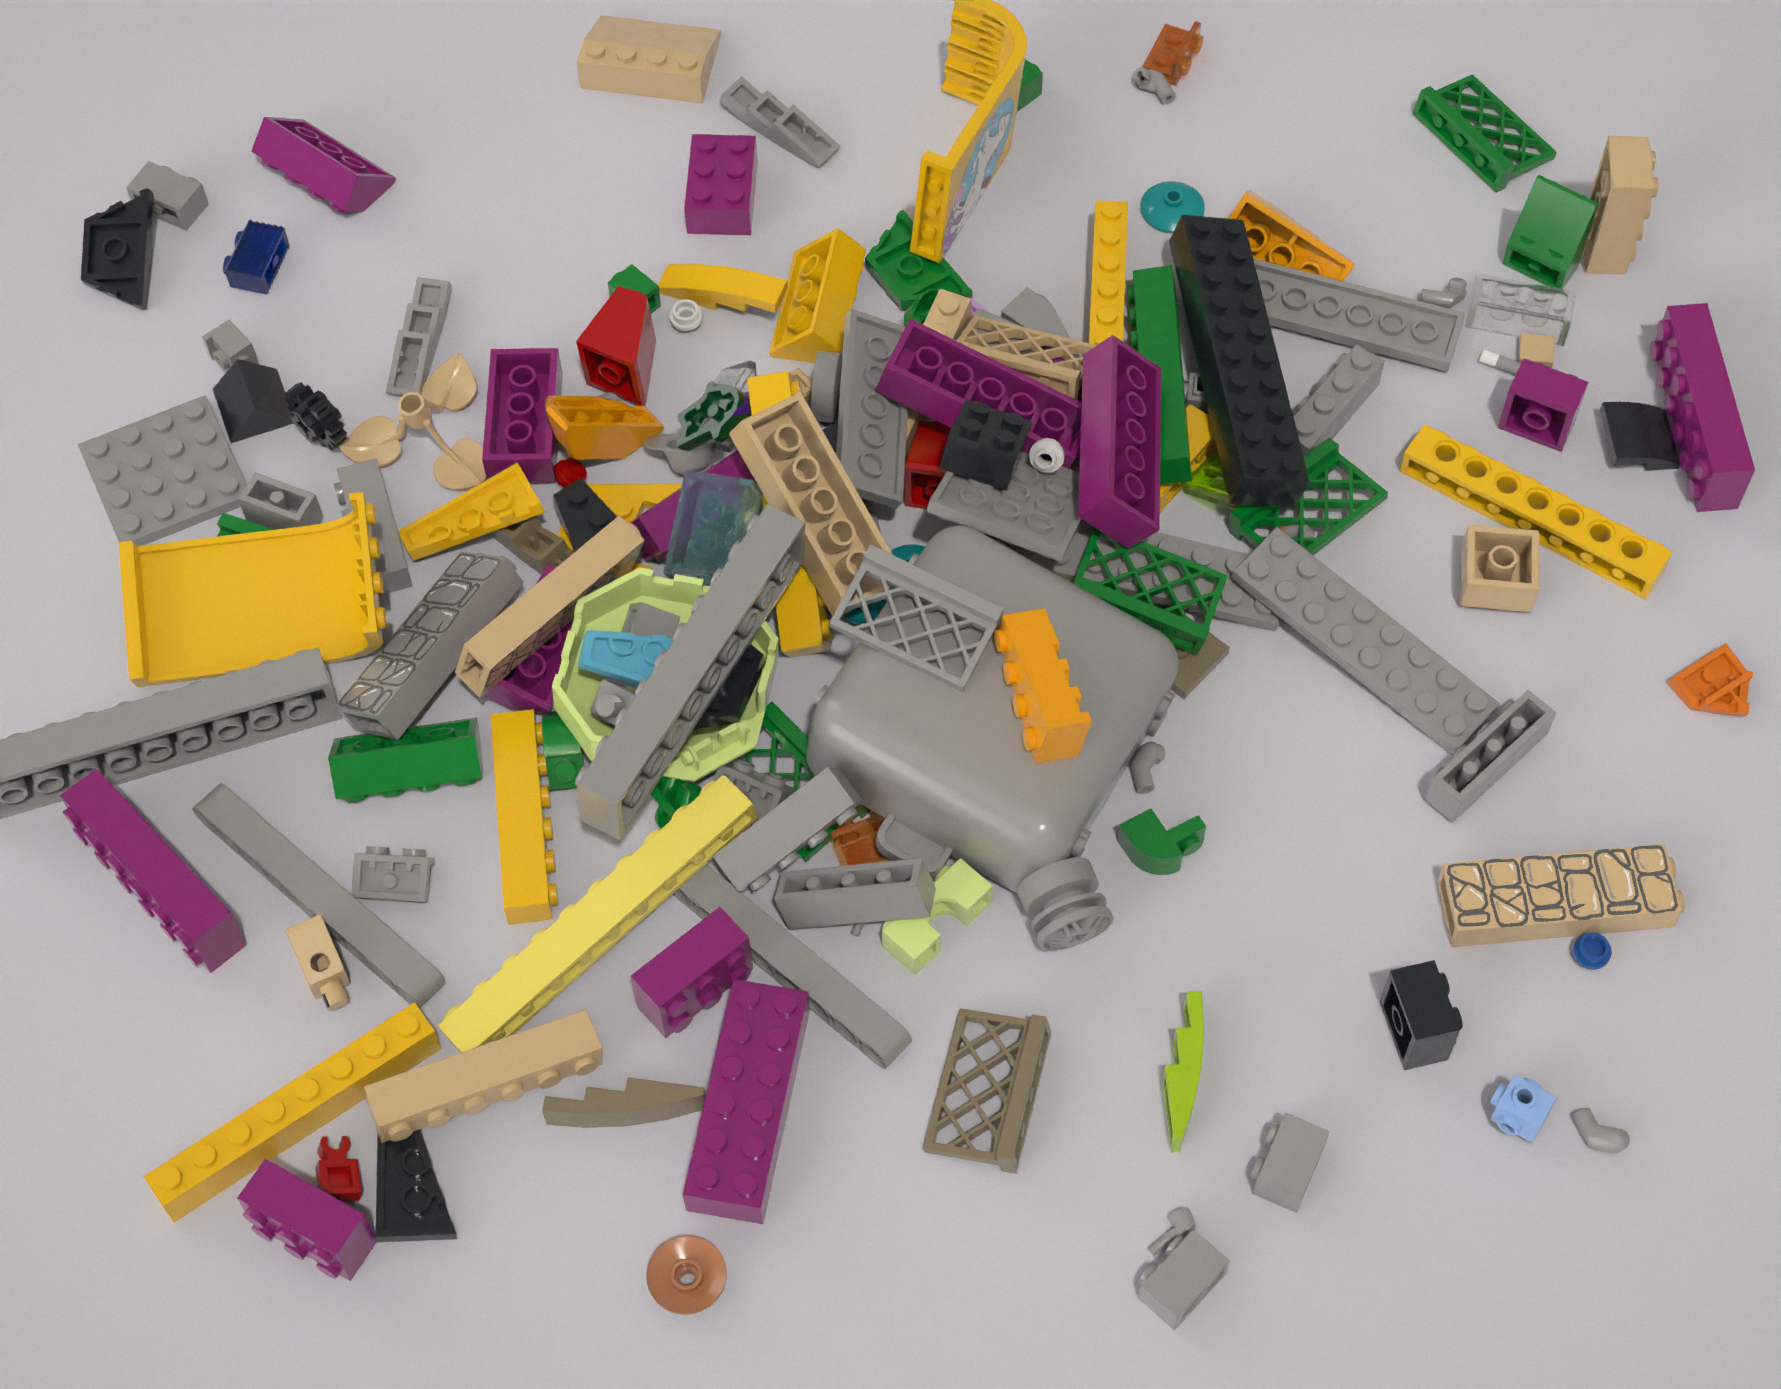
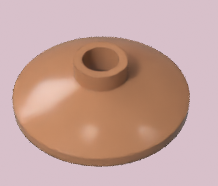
[646,1236,727,1315]

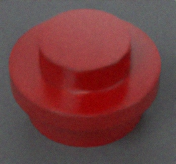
[554,457,587,488]

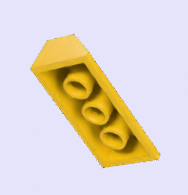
[769,228,866,363]

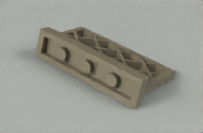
[923,1008,1052,1174]

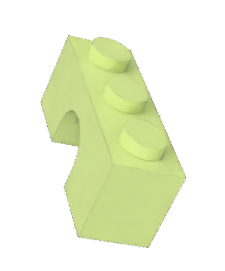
[882,858,993,975]

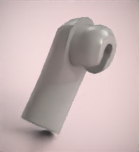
[1133,67,1176,104]
[1420,277,1467,308]
[1130,741,1166,794]

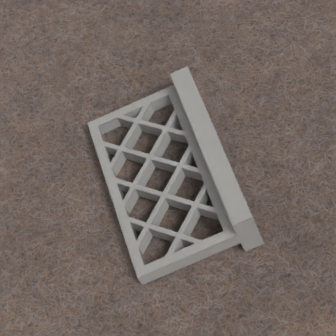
[829,544,1004,692]

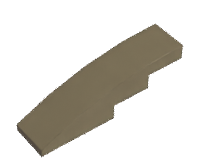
[489,516,574,574]
[542,1077,706,1128]

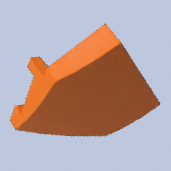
[1667,643,1753,716]

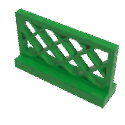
[1412,74,1557,193]
[1229,437,1388,556]
[1073,527,1228,655]
[715,701,871,863]

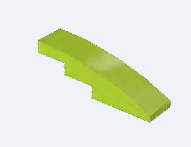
[1162,991,1204,1153]

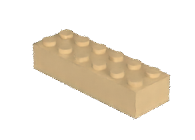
[729,392,893,617]

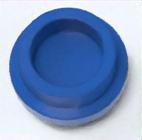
[1573,932,1612,970]

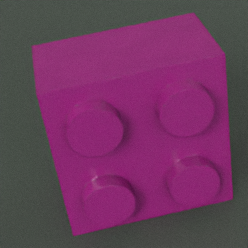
[1498,358,1589,452]

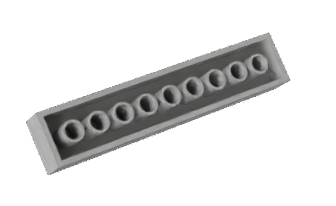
[575,504,805,840]
[0,648,342,819]

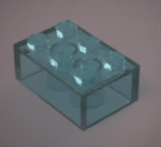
[663,470,763,586]

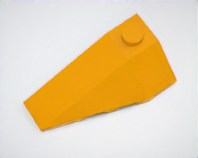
[1228,190,1355,281]

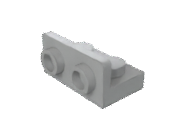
[713,758,795,825]
[351,846,435,902]

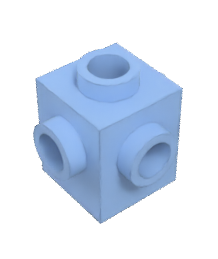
[1490,1074,1557,1143]

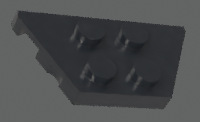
[81,188,154,310]
[693,645,766,730]

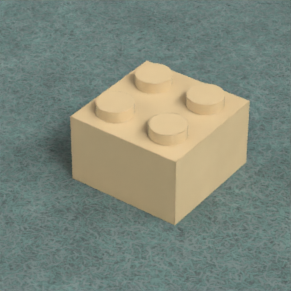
[1460,525,1539,612]

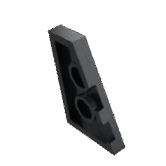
[553,478,644,558]
[376,1130,457,1243]

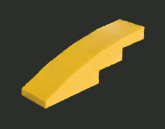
[658,264,788,313]

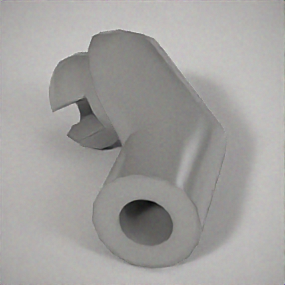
[1572,1108,1630,1153]

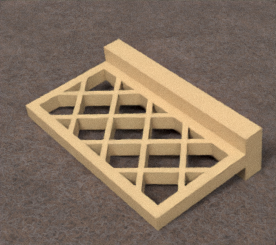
[953,315,1097,400]

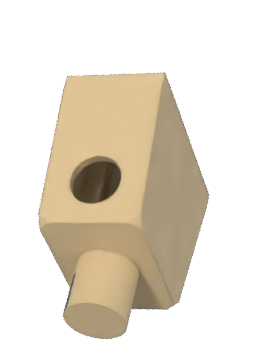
[285,914,350,1011]

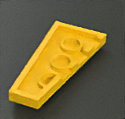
[398,462,546,561]

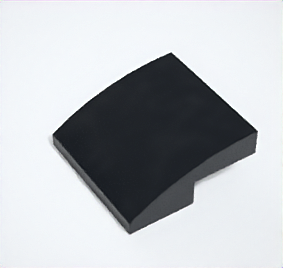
[1600,402,1680,471]

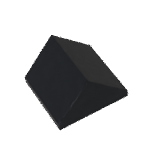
[213,359,294,443]

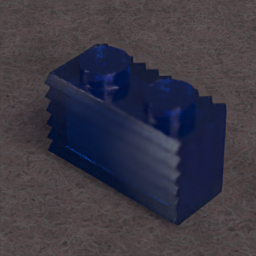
[223,219,290,294]

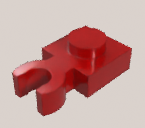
[315,1136,362,1202]

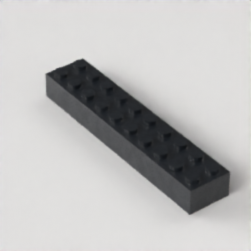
[1169,215,1310,507]

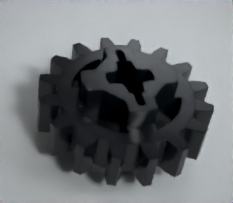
[284,382,347,450]

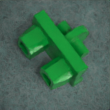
[651,776,702,829]

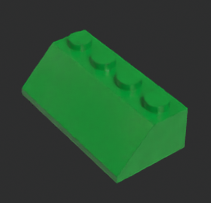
[328,717,483,802]

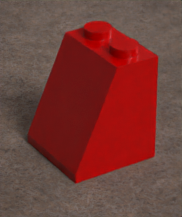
[576,286,656,406]
[904,420,951,510]

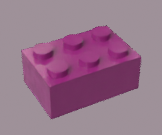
[684,134,758,236]
[630,907,753,1039]
[237,1158,377,1281]

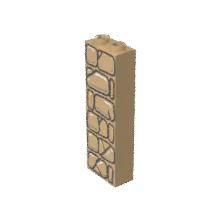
[455,515,644,698]
[1437,844,1685,947]

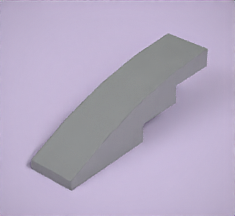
[719,76,840,168]
[386,277,452,396]

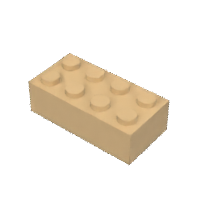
[1584,136,1659,275]

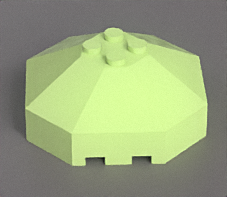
[552,567,779,782]

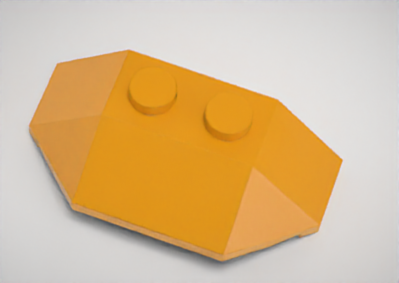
[545,396,665,460]

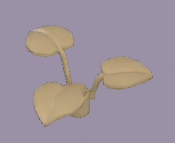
[339,353,487,491]

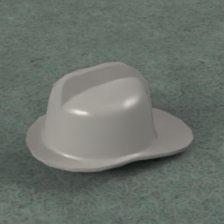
[644,433,717,477]

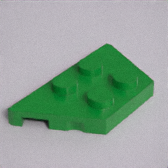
[865,210,973,309]

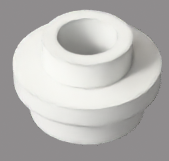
[669,299,703,331]
[1029,438,1065,473]

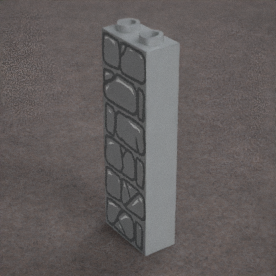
[334,551,524,740]

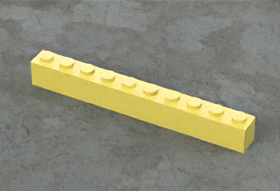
[437,774,758,1053]

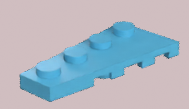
[577,630,673,687]

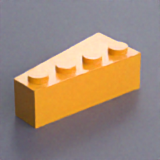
[994,608,1092,764]

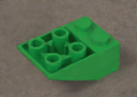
[1502,175,1598,292]

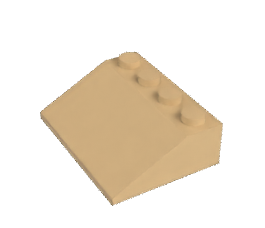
[577,15,721,103]

